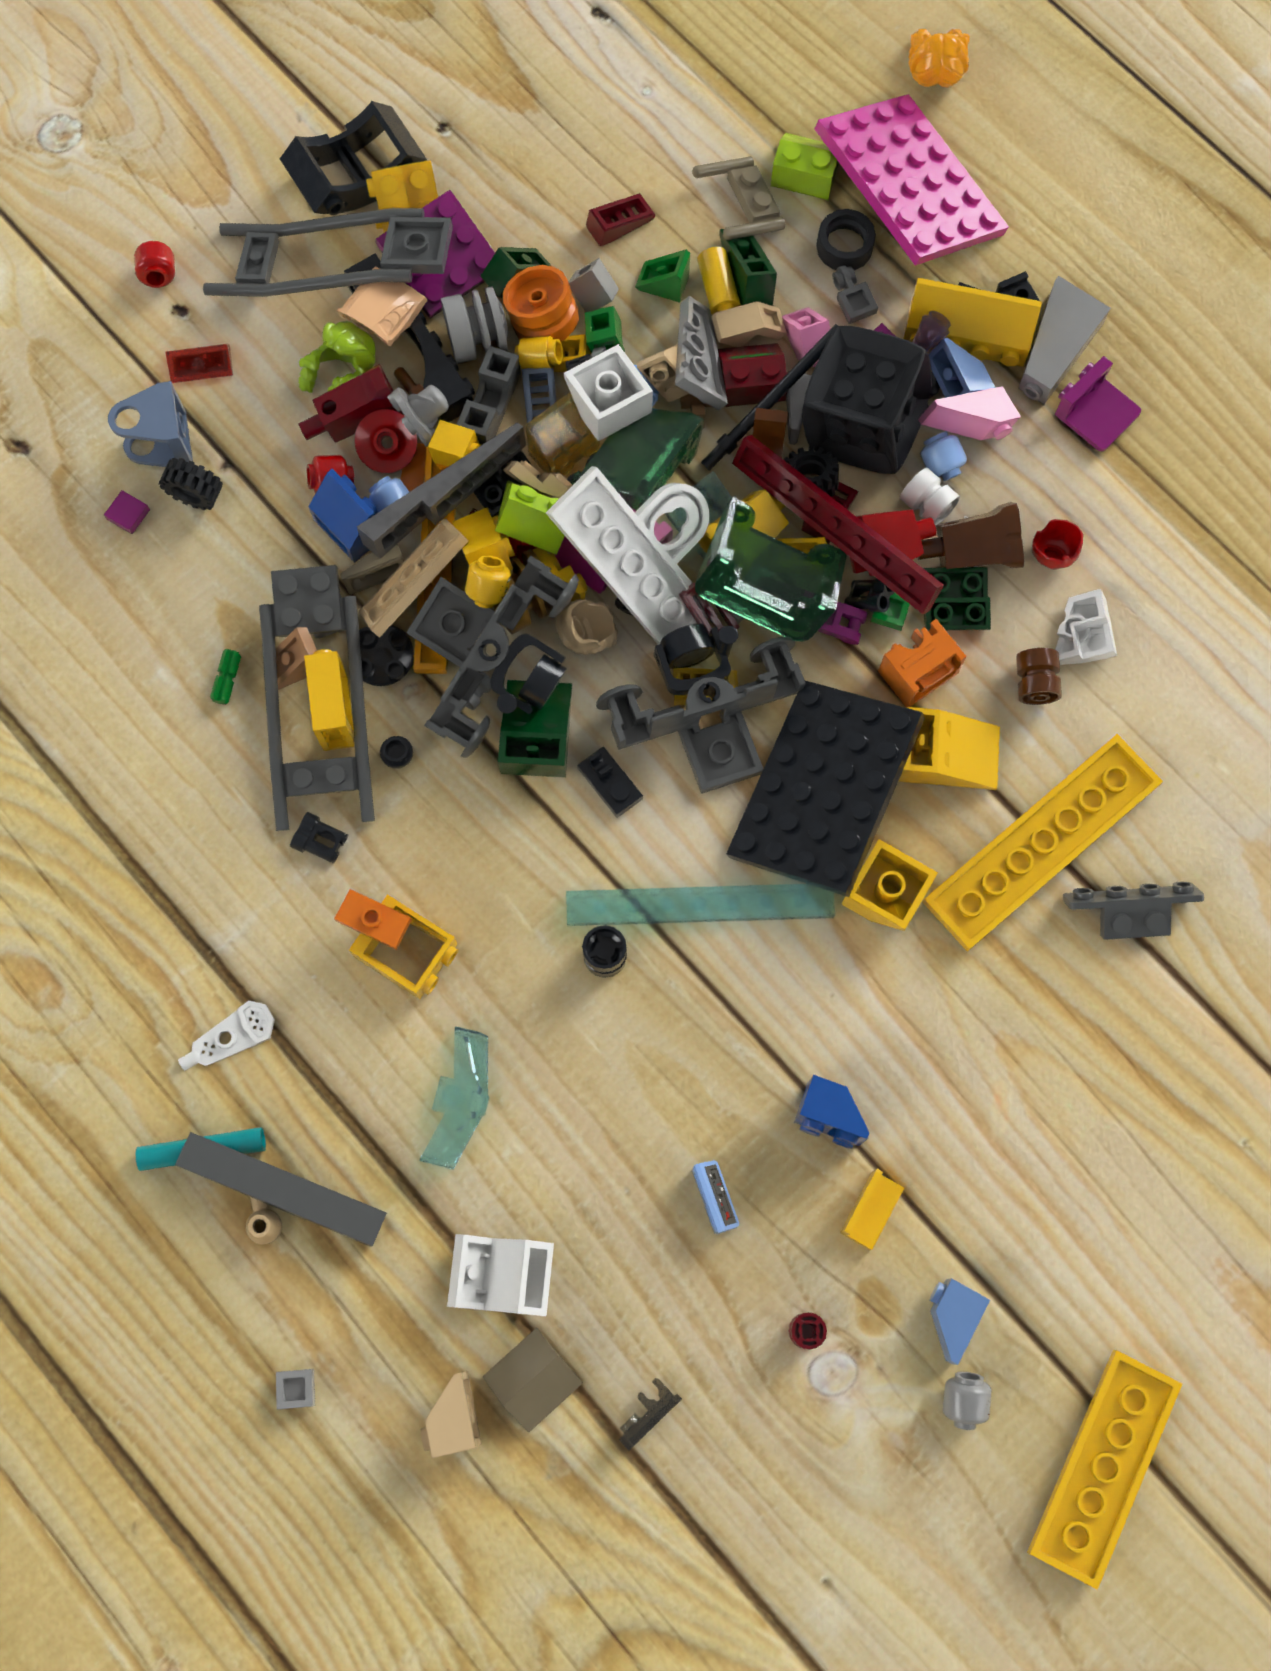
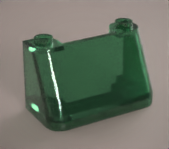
[570,408,704,511]
[694,497,847,642]

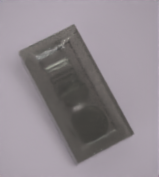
[619,1378,682,1451]

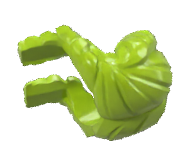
[298,321,376,393]

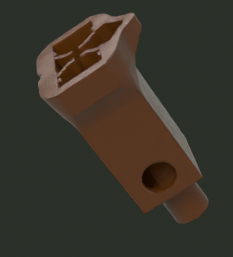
[917,502,1024,569]

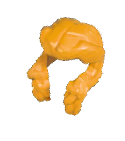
[908,29,970,87]

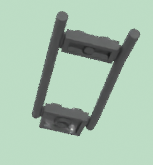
[203,208,453,297]
[259,565,375,831]

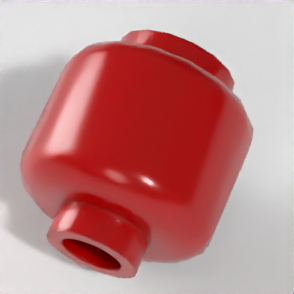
[134,241,175,288]
[306,455,354,494]

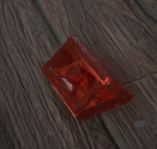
[165,344,233,383]

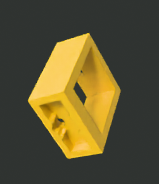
[304,649,355,751]
[349,894,458,999]

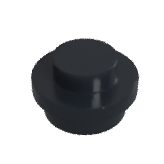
[380,736,413,769]

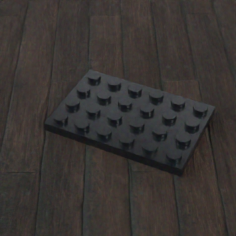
[726,681,925,897]

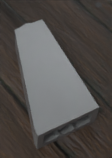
[1018,276,1111,404]

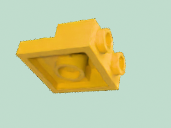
[366,160,438,233]

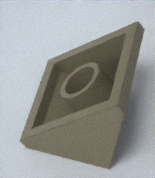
[483,1328,583,1432]

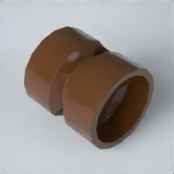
[1016,648,1062,705]

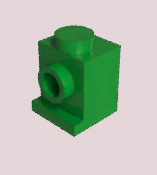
[584,306,625,353]

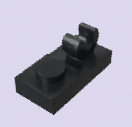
[577,746,643,818]

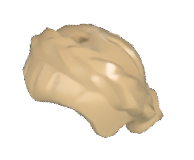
[556,599,618,655]

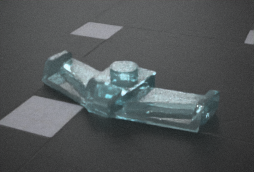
[419,1026,490,1170]

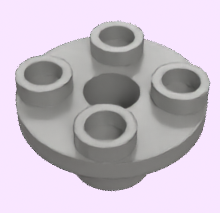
[387,385,449,447]

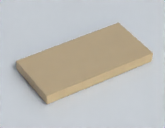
[359,518,469,638]

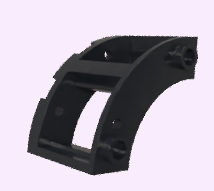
[279,101,427,215]

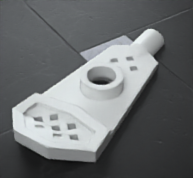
[178,1001,274,1071]

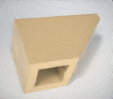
[637,344,690,403]

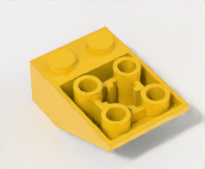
[898,707,1000,790]

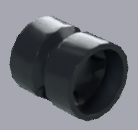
[582,925,627,978]

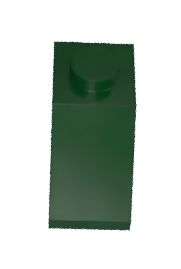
[480,247,551,298]

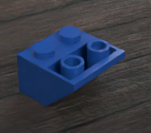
[308,468,378,563]
[794,1074,870,1149]

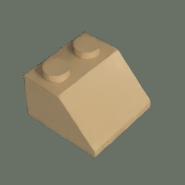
[421,1371,482,1458]

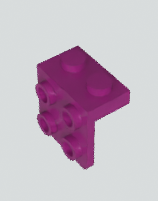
[1055,356,1141,452]

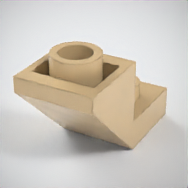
[711,301,787,347]

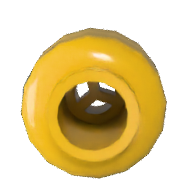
[465,556,511,608]

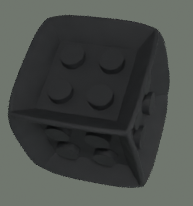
[802,326,932,474]

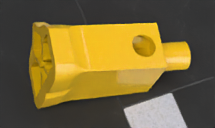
[698,490,789,581]

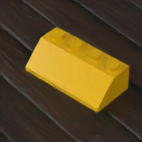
[903,278,1042,367]

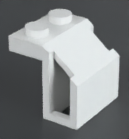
[447,1234,554,1316]

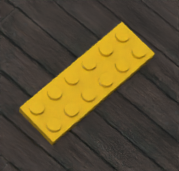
[1027,1350,1182,1590]

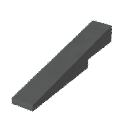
[175,1132,387,1247]

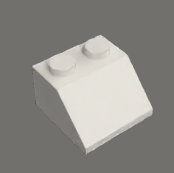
[564,344,653,441]

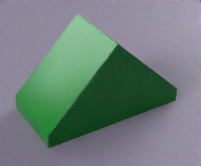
[635,249,690,303]

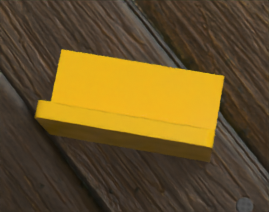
[840,1169,904,1251]

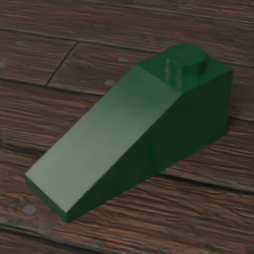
[719,229,777,306]

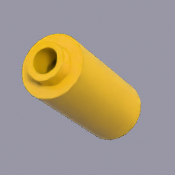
[697,247,741,315]

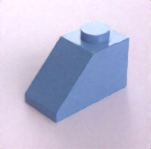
[928,338,996,398]
[930,1278,990,1365]

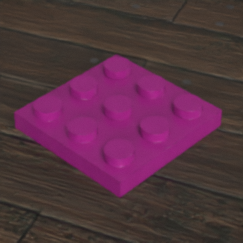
[375,190,495,319]

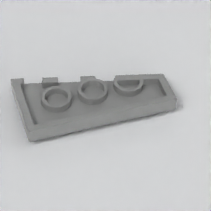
[675,296,728,410]

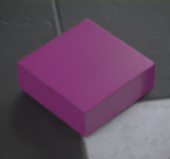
[104,490,150,534]

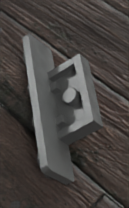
[1063,881,1204,940]

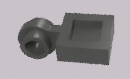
[832,265,878,324]

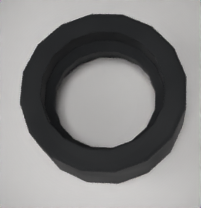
[816,209,876,271]

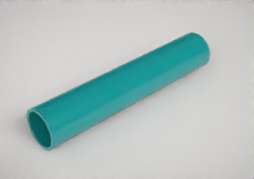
[135,1127,266,1171]

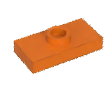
[334,889,412,950]

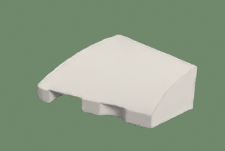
[1055,589,1117,665]

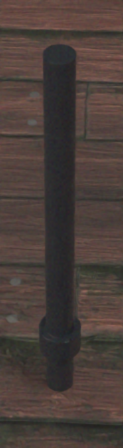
[701,324,838,471]

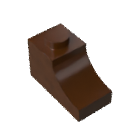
[752,408,788,458]

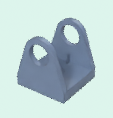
[108,381,193,467]

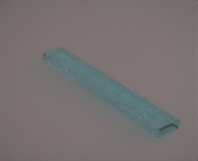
[566,884,835,926]

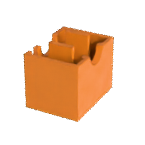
[878,619,967,708]

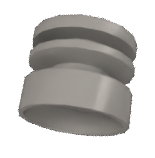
[441,286,508,364]

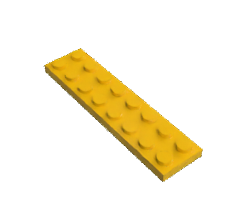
[922,734,1163,952]

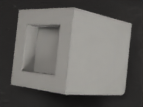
[569,258,619,312]

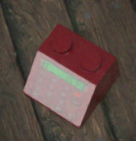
[718,343,787,407]

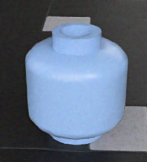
[920,431,967,481]
[368,476,410,514]

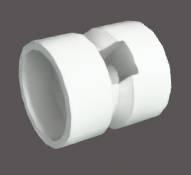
[900,467,961,526]

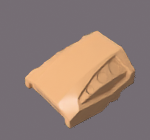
[337,266,427,347]

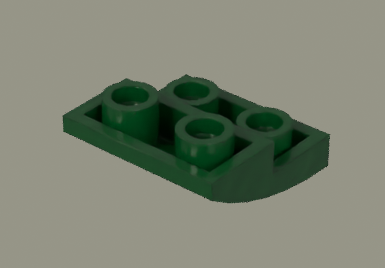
[923,567,991,631]

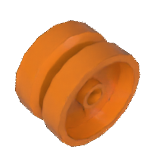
[503,265,579,341]

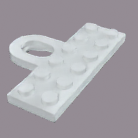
[546,466,714,645]

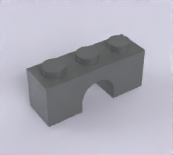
[457,346,521,445]

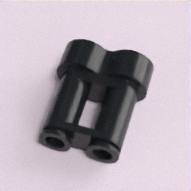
[844,578,894,612]
[290,812,348,864]

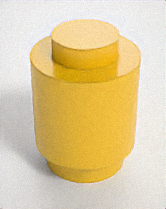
[514,336,563,369]

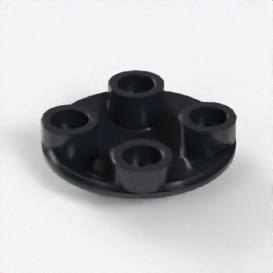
[359,625,414,686]

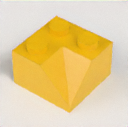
[842,839,938,931]

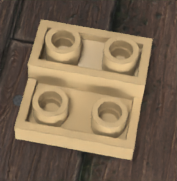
[503,460,572,498]

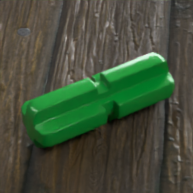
[210,649,241,705]

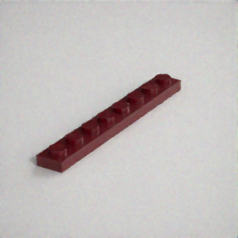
[732,435,944,614]

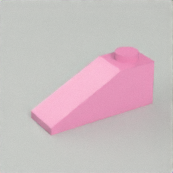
[918,386,1021,441]

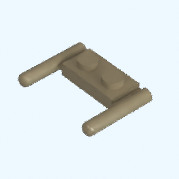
[692,156,785,240]

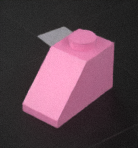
[782,307,830,367]

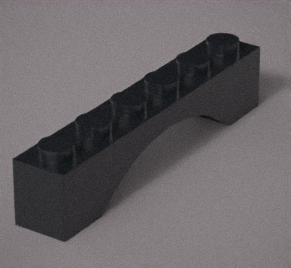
[344,253,475,422]

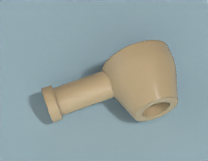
[246,1197,282,1245]

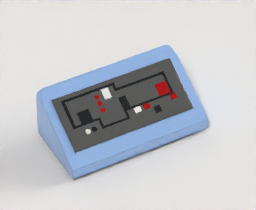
[692,1160,739,1235]

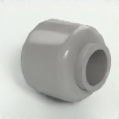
[943,1372,992,1430]

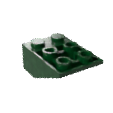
[498,680,572,778]

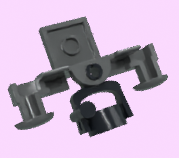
[407,555,579,758]
[596,624,806,794]

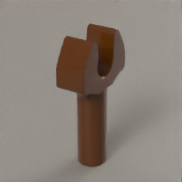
[394,367,424,395]

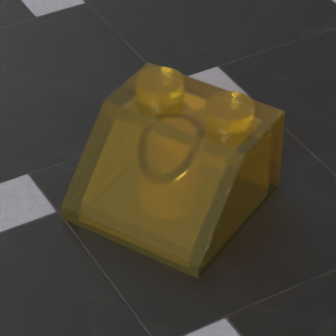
[525,392,600,476]

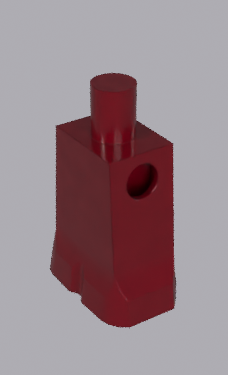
[298,363,405,443]

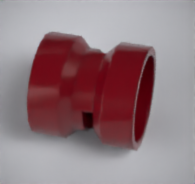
[788,1312,827,1350]

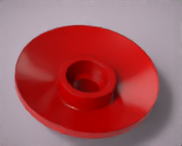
[354,409,418,473]

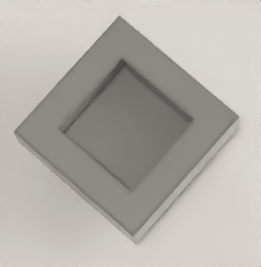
[276,1369,315,1410]

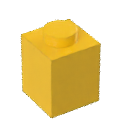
[428,420,481,467]

